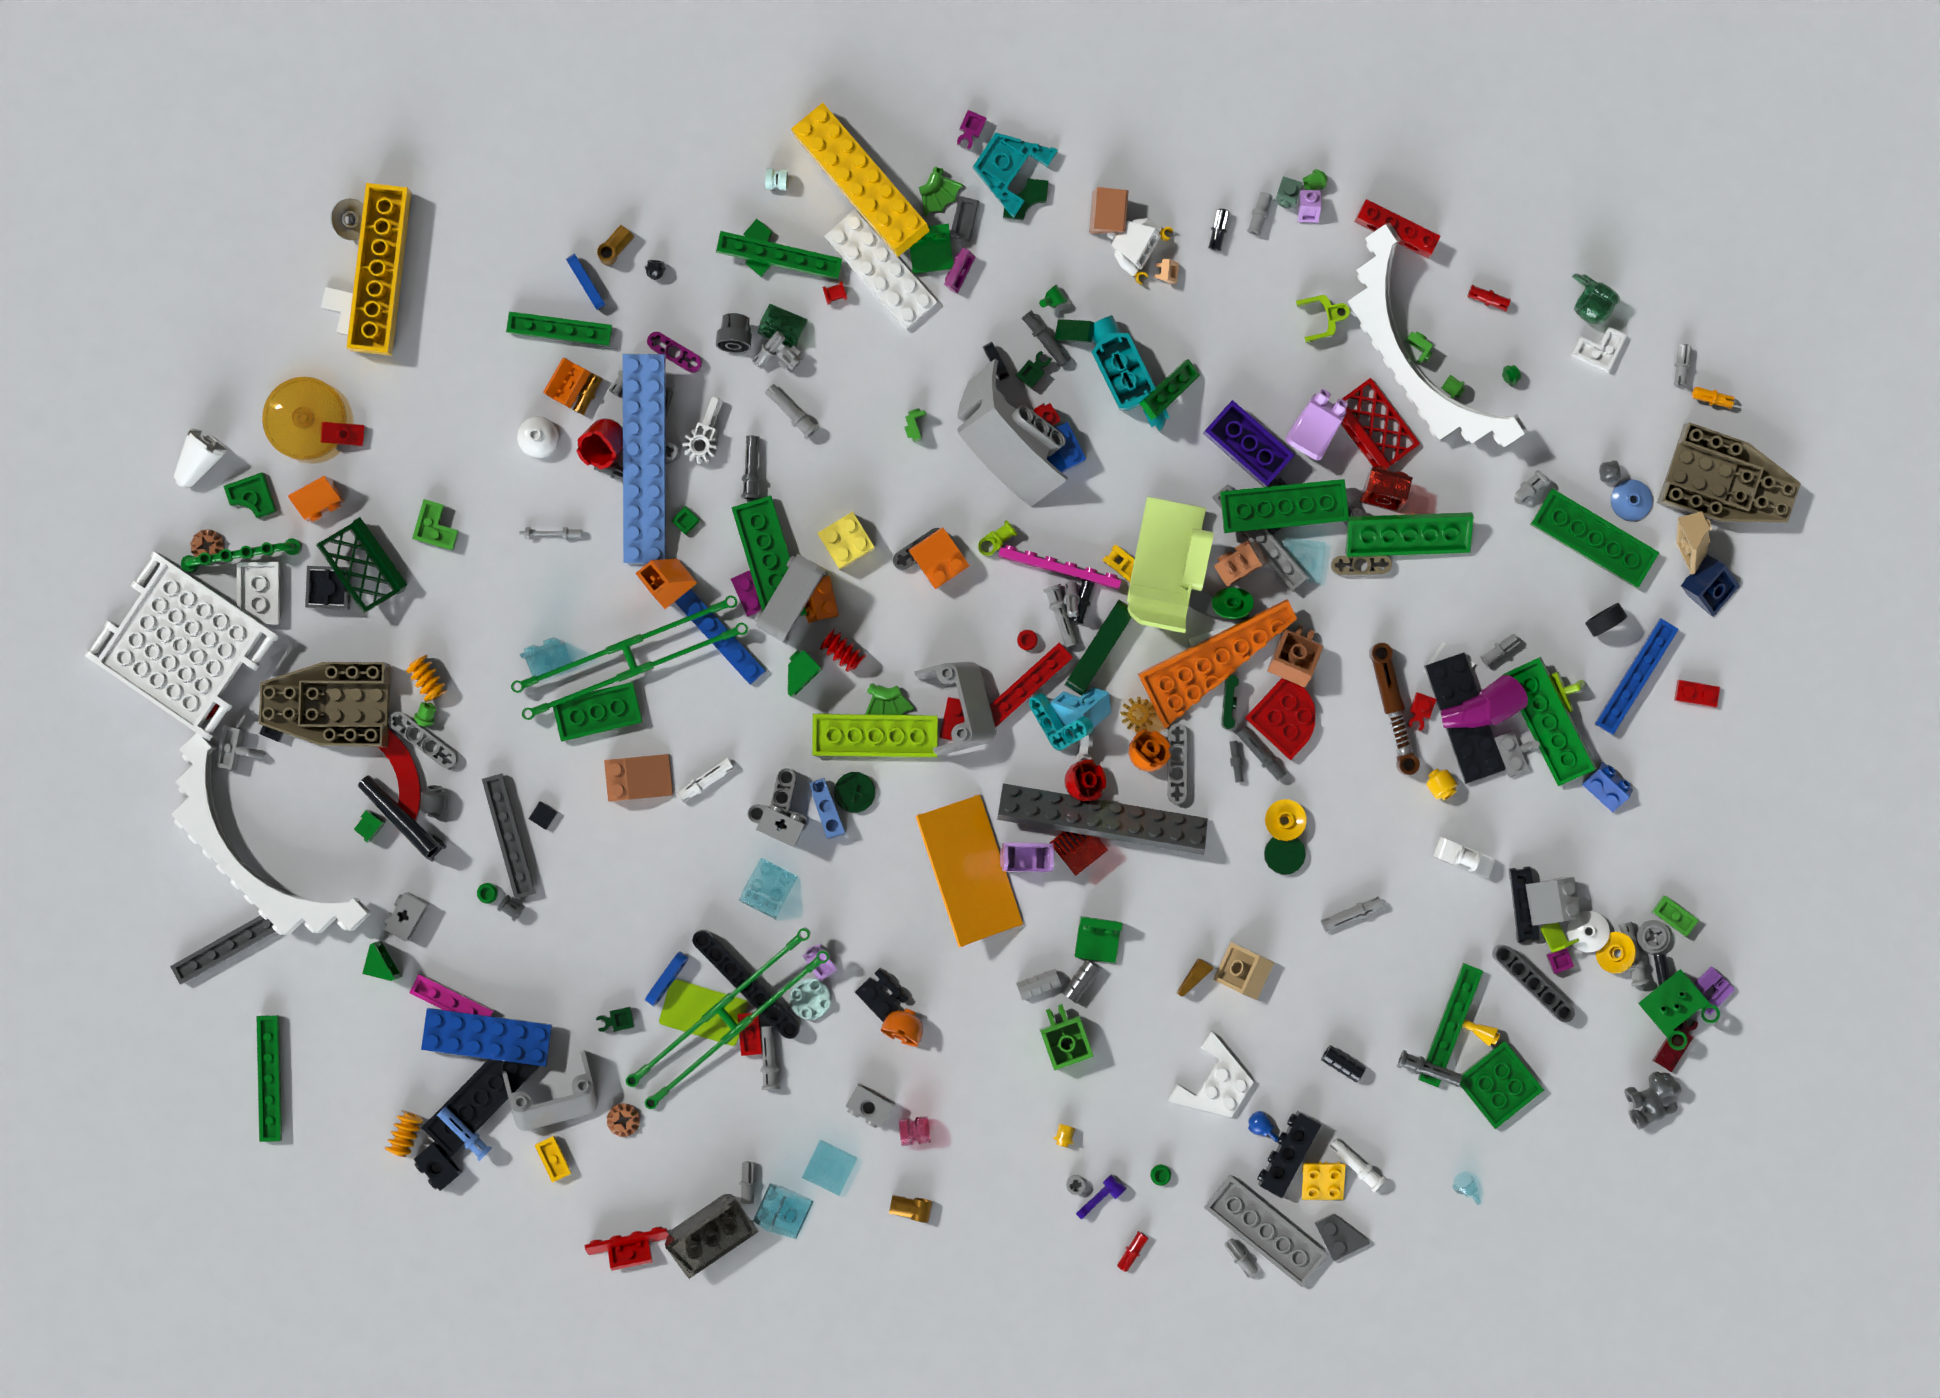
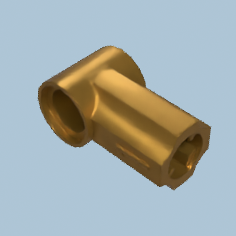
[597,225,634,265]
[889,1195,932,1223]

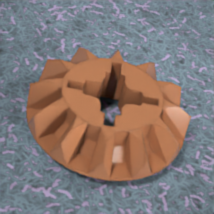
[190,529,224,557]
[607,1103,640,1137]

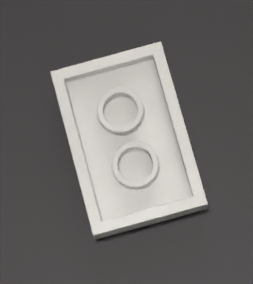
[237,562,280,625]

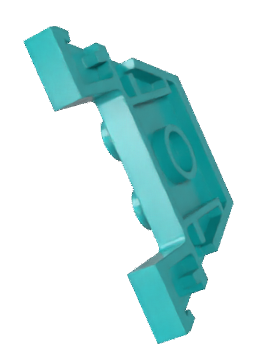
[973,132,1058,218]

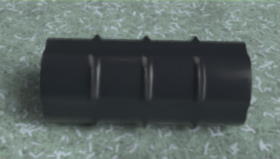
[1321,1045,1366,1082]

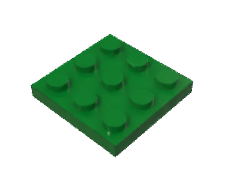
[1459,1040,1544,1129]

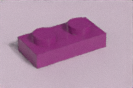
[944,247,976,294]
[731,570,762,617]

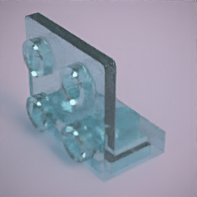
[520,637,572,676]
[739,858,797,920]

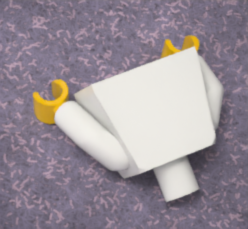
[1107,218,1173,285]

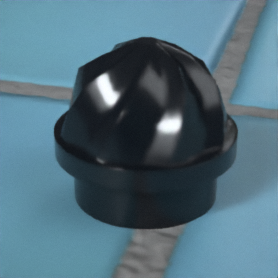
[645,260,666,280]

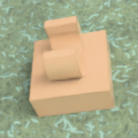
[1154,259,1179,284]

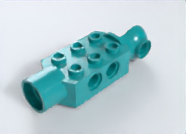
[1092,315,1170,432]

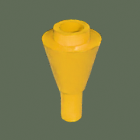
[1462,1019,1500,1047]

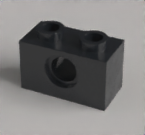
[413,1141,463,1191]

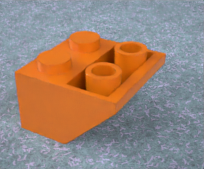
[635,559,697,609]

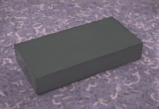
[950,196,979,242]

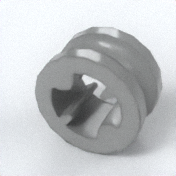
[1066,1175,1085,1195]

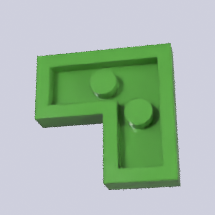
[412,499,459,551]

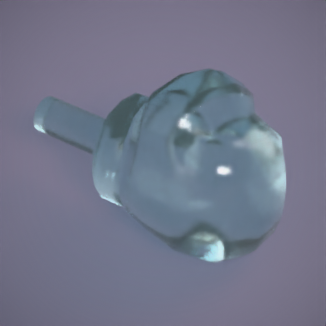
[1452,1171,1481,1205]

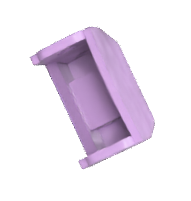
[1000,843,1054,872]

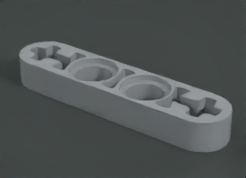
[388,712,458,768]
[1167,723,1187,804]

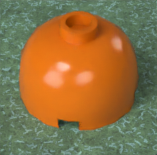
[1128,729,1171,772]
[880,1008,923,1047]

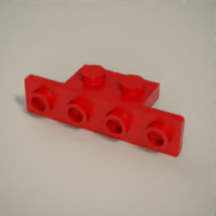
[584,1227,670,1271]

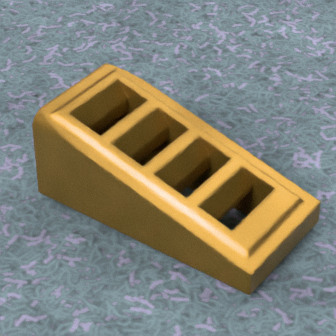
[1177,958,1214,997]

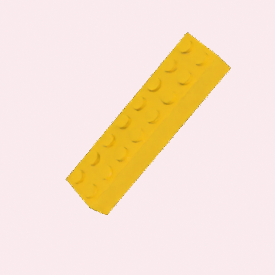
[791,103,930,257]
[346,183,412,356]

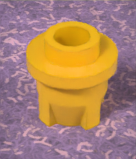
[1053,1124,1075,1148]

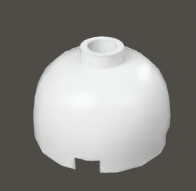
[517,416,559,458]

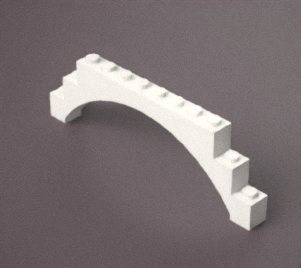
[1347,223,1528,447]
[171,733,372,935]

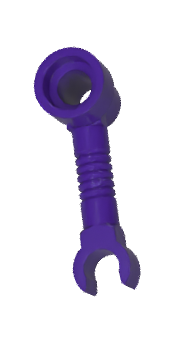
[1076,1174,1127,1220]

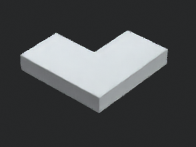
[321,287,353,335]
[1571,326,1627,373]

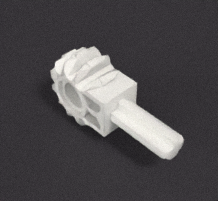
[682,397,723,464]

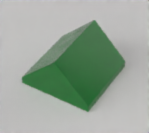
[362,941,402,981]

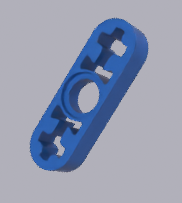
[566,253,606,310]
[645,951,689,1007]

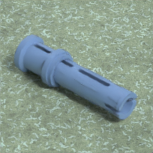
[437,1106,492,1161]

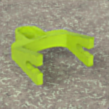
[1296,295,1350,343]

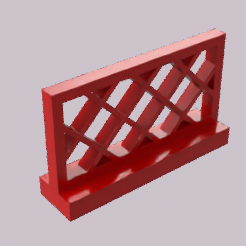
[1334,378,1420,475]

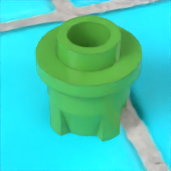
[1303,169,1328,190]
[1441,375,1466,399]
[414,702,437,727]

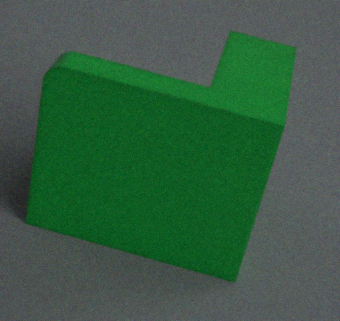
[354,810,386,843]

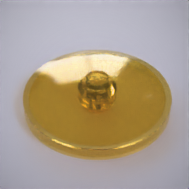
[262,377,347,460]

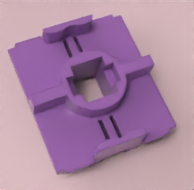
[1694,967,1735,1015]

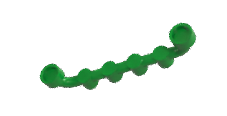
[181,538,302,572]

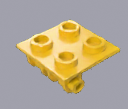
[1302,1161,1346,1200]

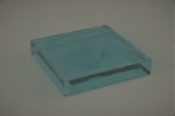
[1278,537,1326,584]
[802,1139,858,1196]

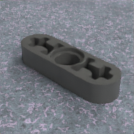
[893,528,940,570]

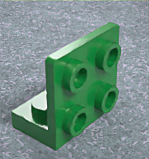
[910,223,954,274]
[1074,916,1122,963]

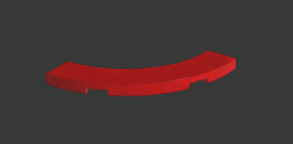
[378,729,421,821]

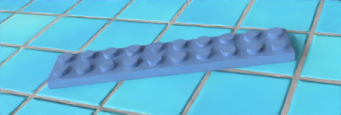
[623,354,666,563]

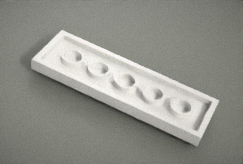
[824,209,937,330]

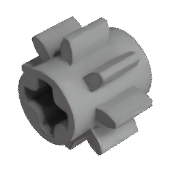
[777,345,803,370]

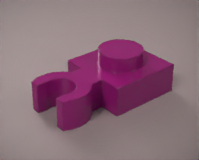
[957,110,987,150]

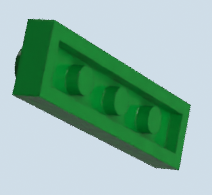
[1139,359,1200,420]

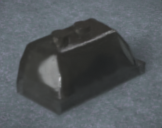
[665,1194,759,1279]

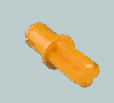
[1692,387,1735,409]

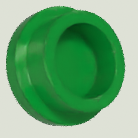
[1502,365,1521,386]
[477,883,498,904]
[1150,1164,1171,1186]

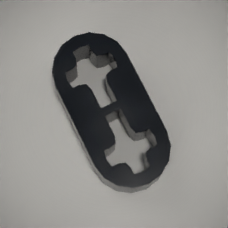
[982,342,1010,381]

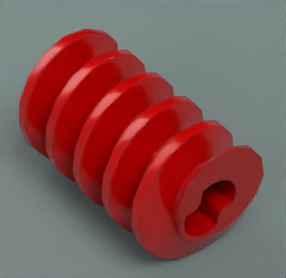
[820,628,867,672]

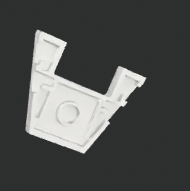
[1168,1032,1254,1118]

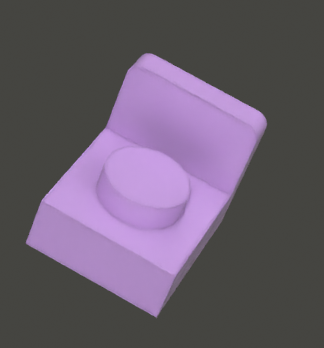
[1298,190,1321,223]
[803,944,837,981]

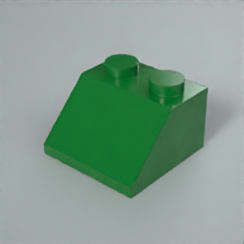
[788,650,822,698]

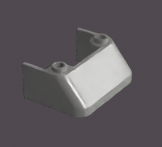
[754,554,828,644]
[914,662,996,756]
[502,1050,597,1131]

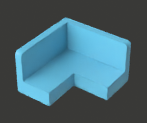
[1051,687,1111,730]

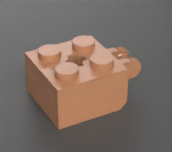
[1214,540,1269,586]
[1267,625,1323,688]

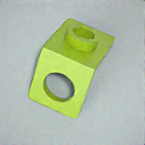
[1540,922,1579,953]

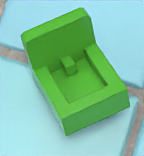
[1405,332,1433,365]
[904,408,926,442]

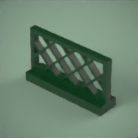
[316,517,407,614]

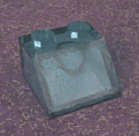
[753,1183,814,1239]

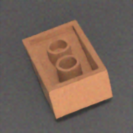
[604,754,673,802]

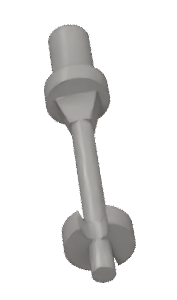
[519,527,582,540]

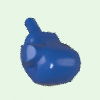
[1248,1111,1278,1142]

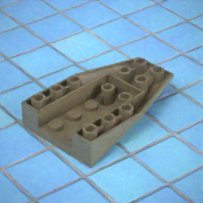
[1657,422,1801,523]
[259,662,391,748]

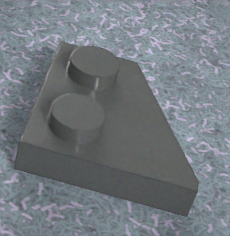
[1315,1214,1370,1261]

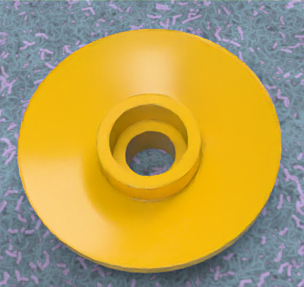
[1265,799,1307,841]
[1596,932,1636,974]

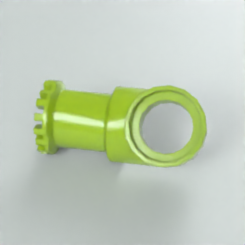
[978,520,1018,557]

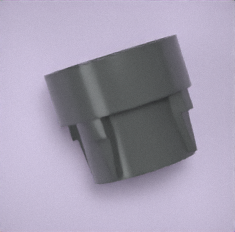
[716,313,752,353]

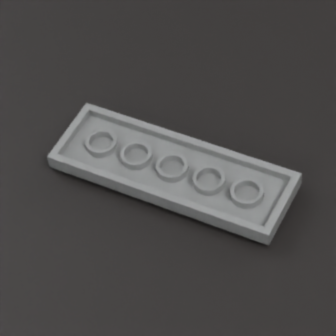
[1204,1175,1328,1287]

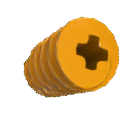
[406,654,448,702]
[384,1110,424,1157]

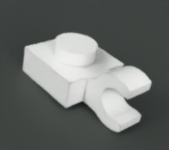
[1076,735,1093,762]

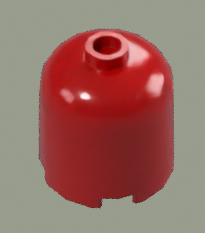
[576,418,623,470]

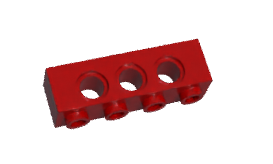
[1354,199,1441,258]

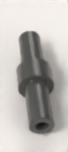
[1229,740,1244,783]

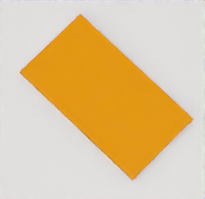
[915,794,1023,947]

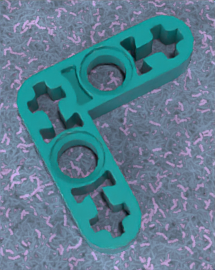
[1029,693,1094,751]

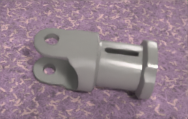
[1514,470,1550,504]

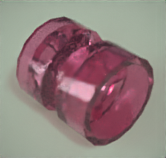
[899,1116,931,1146]

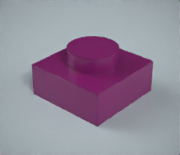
[1546,948,1574,974]

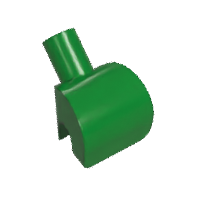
[1039,284,1067,308]

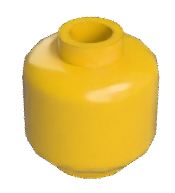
[1426,769,1458,800]

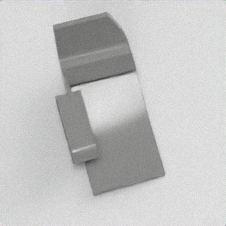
[957,359,1068,507]

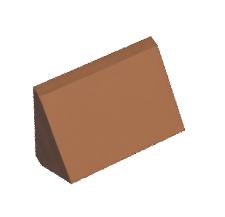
[1089,187,1129,234]

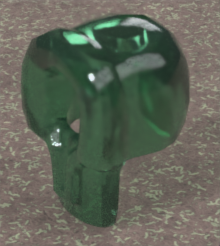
[1572,273,1620,324]

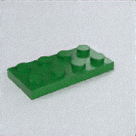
[551,682,643,742]

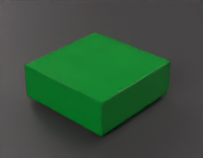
[671,506,700,535]

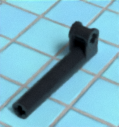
[358,775,447,862]

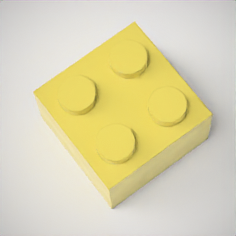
[817,511,875,570]

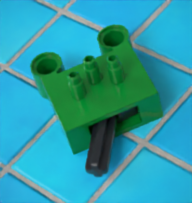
[1638,954,1720,1051]

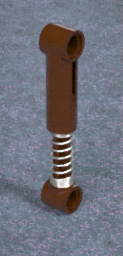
[1369,643,1420,775]

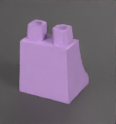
[1285,389,1348,460]

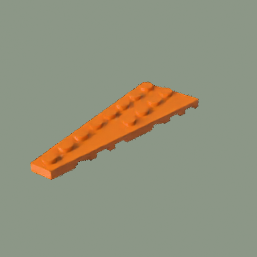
[1138,599,1297,728]

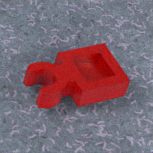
[1407,692,1437,731]

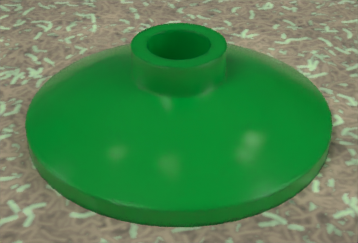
[1212,587,1254,619]

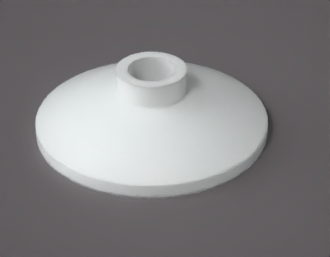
[1567,911,1610,952]

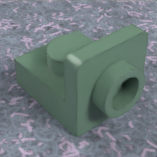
[1275,176,1303,209]

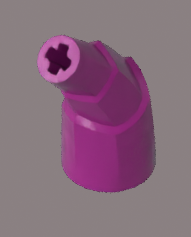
[1441,675,1528,728]

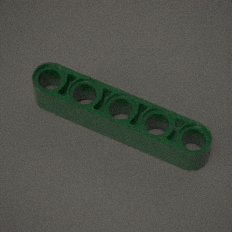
[1064,599,1132,696]

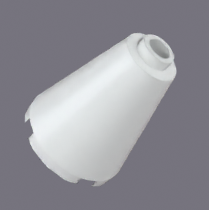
[174,428,226,488]

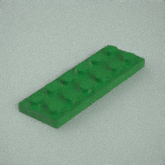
[1220,479,1349,534]
[1530,488,1660,588]
[731,495,807,617]
[1345,512,1474,557]
[1502,656,1597,786]

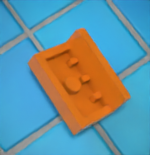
[543,358,591,408]
[805,576,839,623]

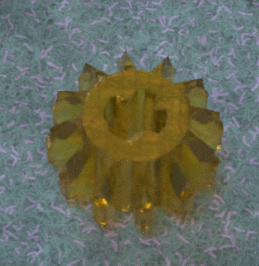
[1120,697,1156,732]

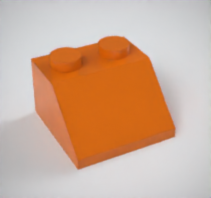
[288,476,345,522]
[908,527,969,589]

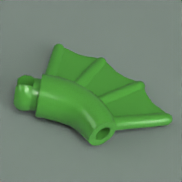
[918,167,963,217]
[865,683,914,715]

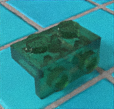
[758,304,808,347]

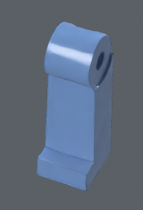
[809,778,846,839]

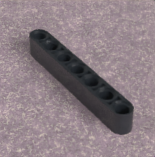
[692,929,800,1039]

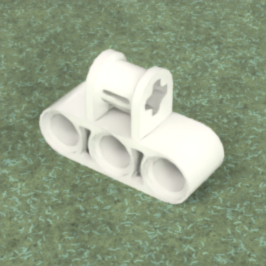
[1433,837,1496,879]

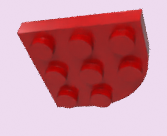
[1245,678,1316,761]

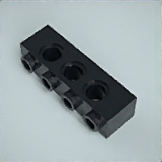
[1257,1110,1322,1198]

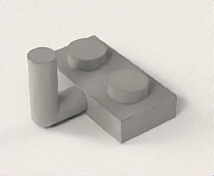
[215,726,265,771]
[1494,730,1540,777]

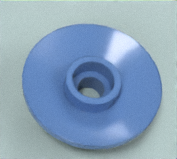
[1611,479,1652,521]

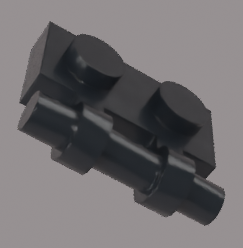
[855,968,909,1022]

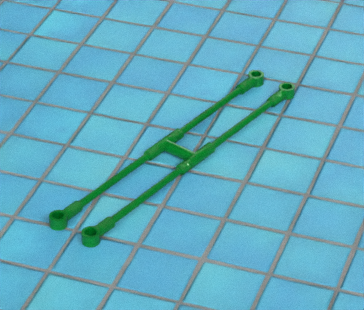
[511,595,748,720]
[626,927,830,1109]

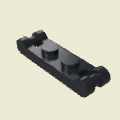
[1509,866,1539,943]

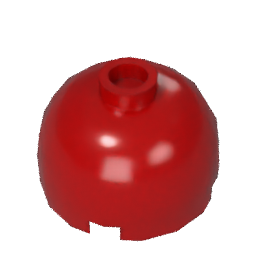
[1064,759,1106,801]

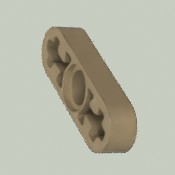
[1331,556,1392,575]

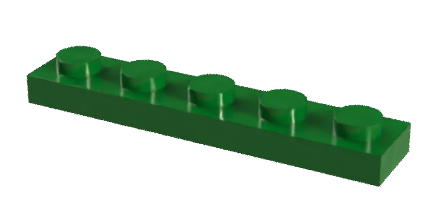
[506,312,613,346]

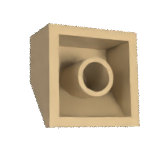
[1676,511,1711,574]
[1213,942,1275,1000]

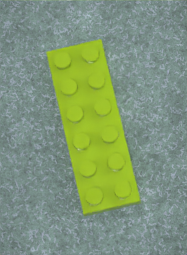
[812,713,938,757]

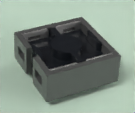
[305,566,352,610]

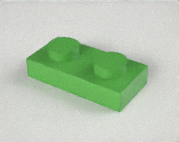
[1651,895,1699,937]

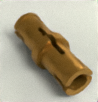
[572,373,603,415]

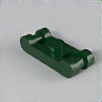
[1221,675,1239,730]

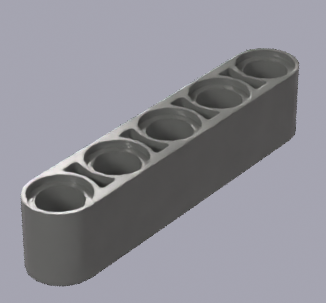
[1492,944,1575,1022]

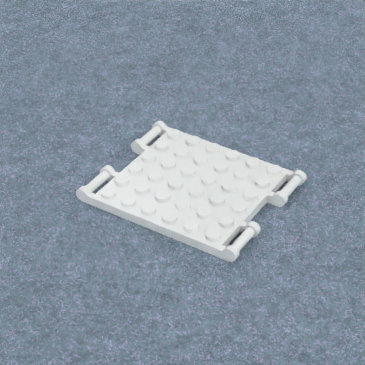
[84,551,279,741]

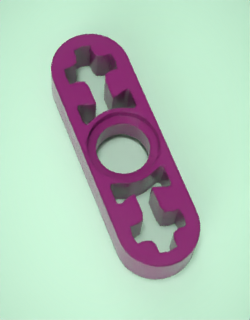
[647,332,702,373]

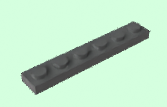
[482,773,536,899]
[170,915,276,985]

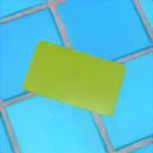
[659,979,748,1046]

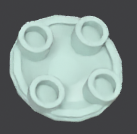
[789,978,831,1020]

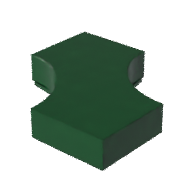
[1003,178,1048,221]

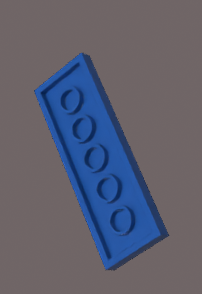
[421,1008,552,1067]

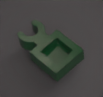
[1016,351,1051,389]
[596,1006,635,1032]

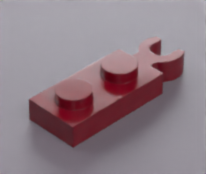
[1652,1021,1698,1072]

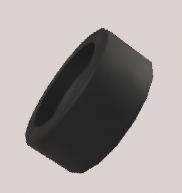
[1585,603,1628,637]

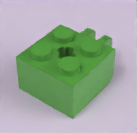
[1040,1004,1094,1071]

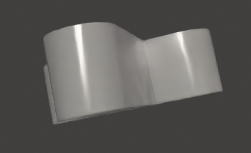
[748,768,808,830]

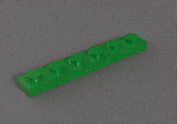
[716,231,842,280]
[1418,963,1483,1087]
[256,1015,282,1142]

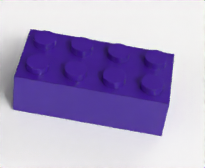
[1203,400,1294,487]

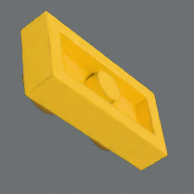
[534,1135,572,1183]

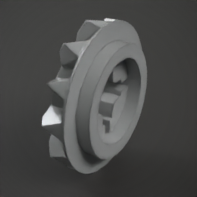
[1636,920,1670,953]

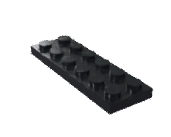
[1424,652,1505,784]
[422,1059,540,1157]

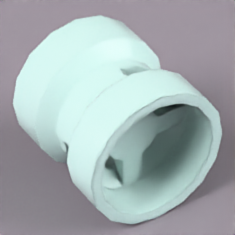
[765,168,788,191]

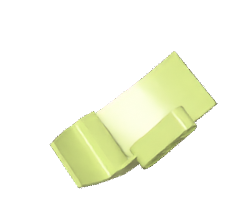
[1127,497,1214,633]

